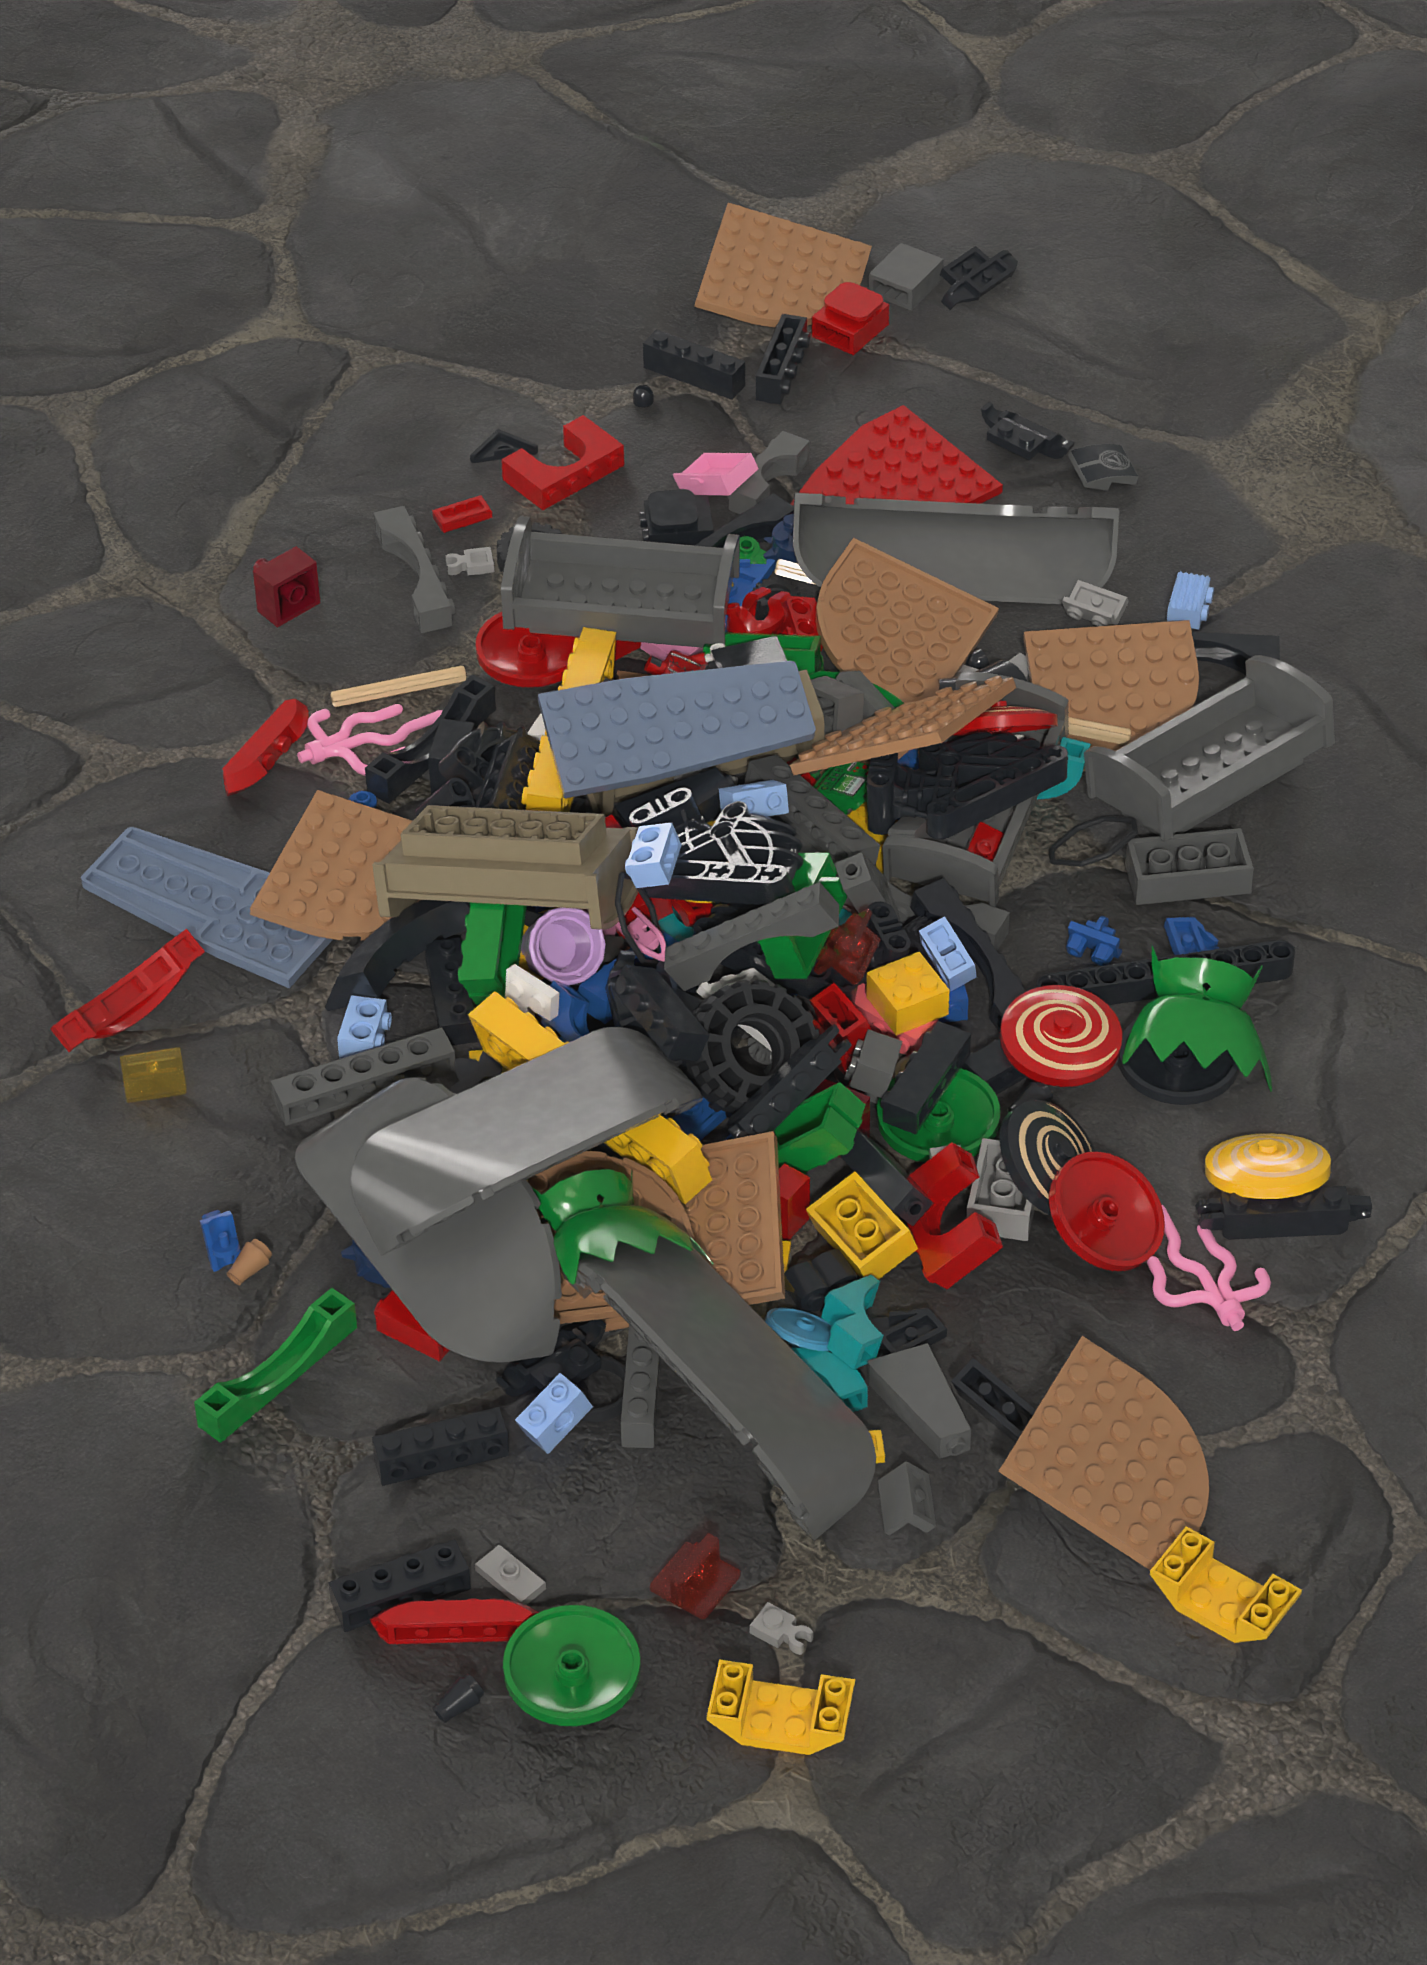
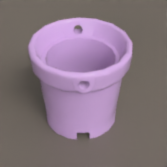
[521,908,606,986]

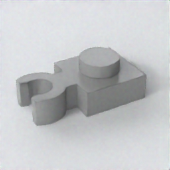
[445,547,495,575]
[749,1602,813,1655]

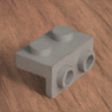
[1062,580,1129,627]

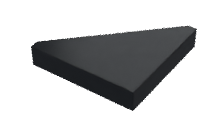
[470,429,538,463]

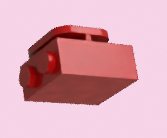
[812,282,889,356]
[810,983,872,1075]

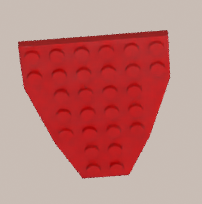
[790,405,1003,506]

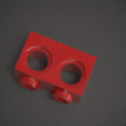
[780,596,823,651]

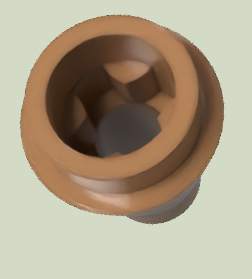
[227,1239,272,1286]

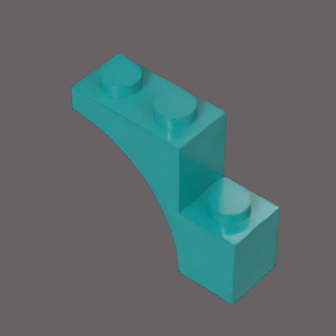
[821,1275,884,1370]

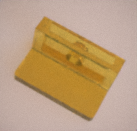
[120,1047,187,1103]

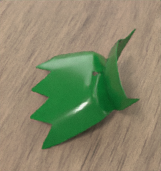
[1122,945,1272,1092]
[531,1169,714,1285]

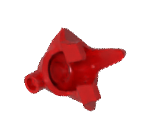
[726,587,791,634]

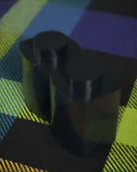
[784,1249,857,1313]

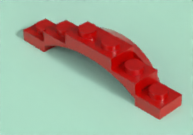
[50,929,205,1052]

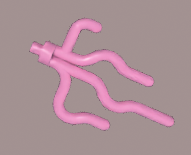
[297,704,443,776]
[1147,1205,1271,1331]

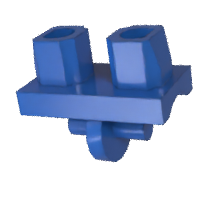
[1066,916,1122,966]
[200,1210,241,1272]

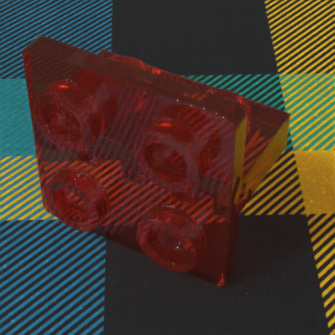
[814,908,881,985]
[650,1533,741,1620]

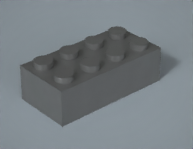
[1125,828,1254,905]

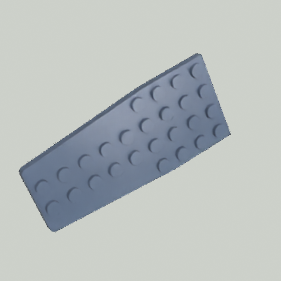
[538,661,816,798]
[81,827,333,989]

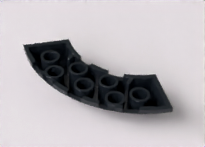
[325,900,470,1011]

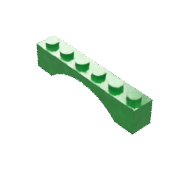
[194,1288,357,1443]

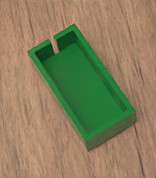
[703,632,821,675]
[757,853,847,979]
[458,902,527,1006]
[774,1082,866,1174]

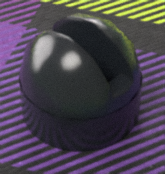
[633,385,654,408]
[966,648,990,670]

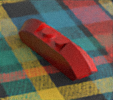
[222,698,309,796]
[369,1598,539,1644]

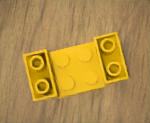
[1150,1526,1302,1643]
[707,1660,855,1755]

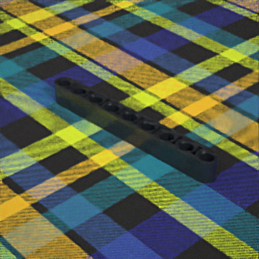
[1036,940,1295,1005]

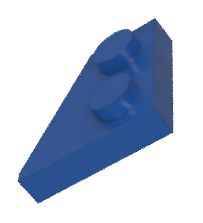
[1164,917,1220,955]

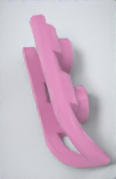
[615,907,667,962]

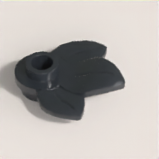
[450,1051,503,1094]

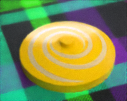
[1205,1133,1331,1199]

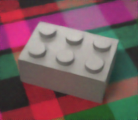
[966,1138,1035,1241]

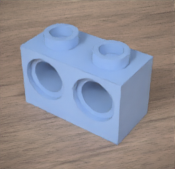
[625,823,682,888]
[919,916,977,992]
[337,995,392,1059]

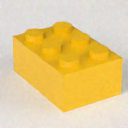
[806,1172,918,1280]

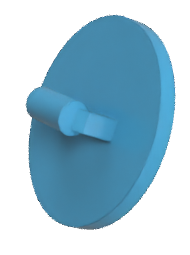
[765,1308,832,1351]

